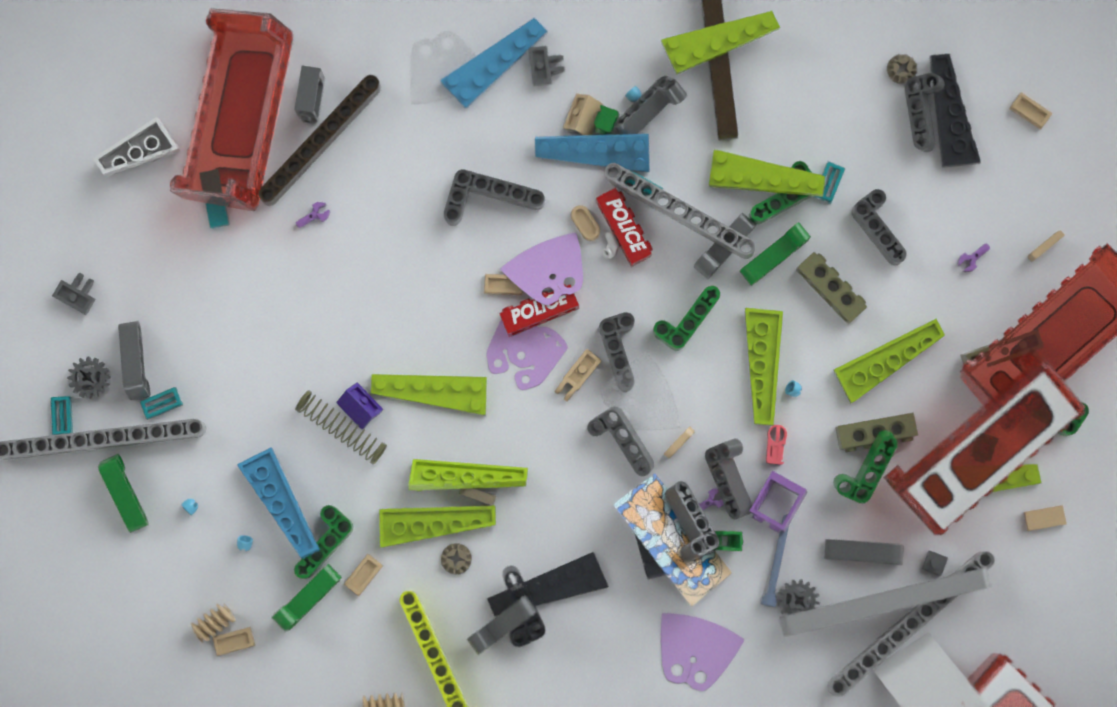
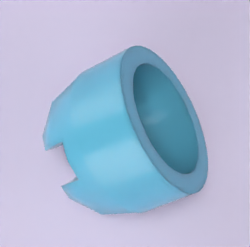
[625,86,641,102]
[785,380,802,397]
[181,499,198,516]
[237,535,253,552]

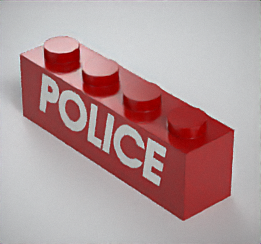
[596,187,653,267]
[499,284,579,337]

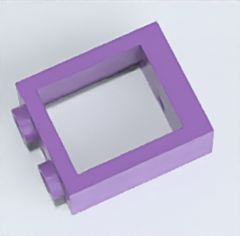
[749,471,808,533]

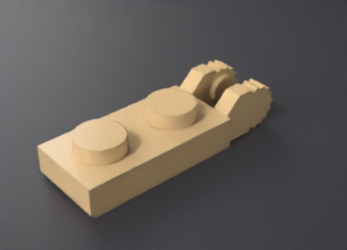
[554,349,602,401]

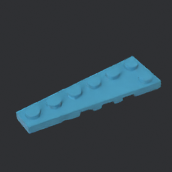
[440,18,547,109]
[535,134,650,172]
[237,447,320,559]

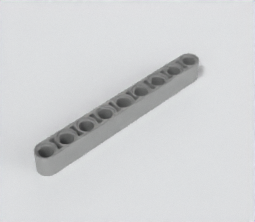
[605,163,755,259]

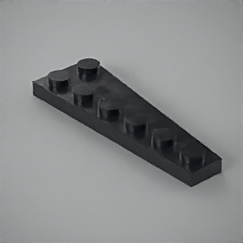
[929,53,981,167]
[487,552,609,616]

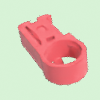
[766,425,787,465]

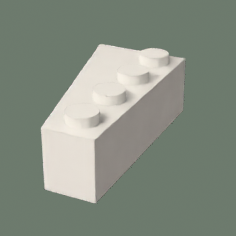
[93,117,180,177]

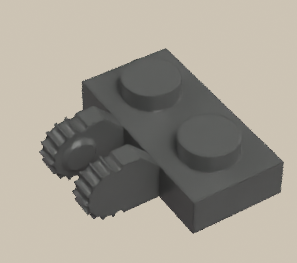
[528,46,565,86]
[52,273,96,315]

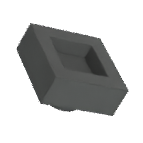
[922,550,948,576]

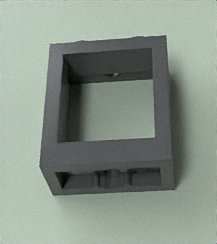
[294,65,325,123]

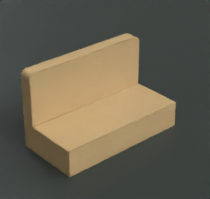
[563,94,603,135]

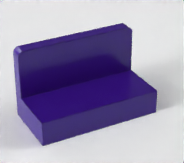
[336,382,383,430]

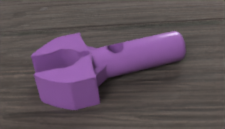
[296,202,330,228]
[958,243,990,272]
[699,489,724,510]

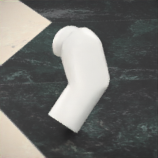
[603,231,620,259]

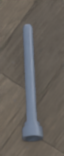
[761,515,789,607]

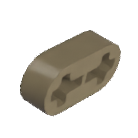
[459,488,496,505]

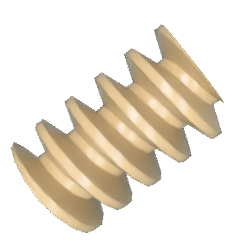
[191,604,236,643]
[363,692,404,707]

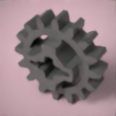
[67,356,111,399]
[777,579,820,615]

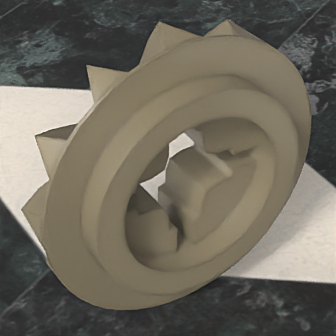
[887,54,917,84]
[441,543,472,574]

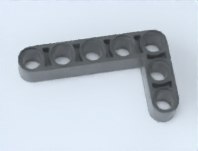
[444,169,545,226]

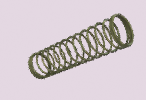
[295,390,387,465]

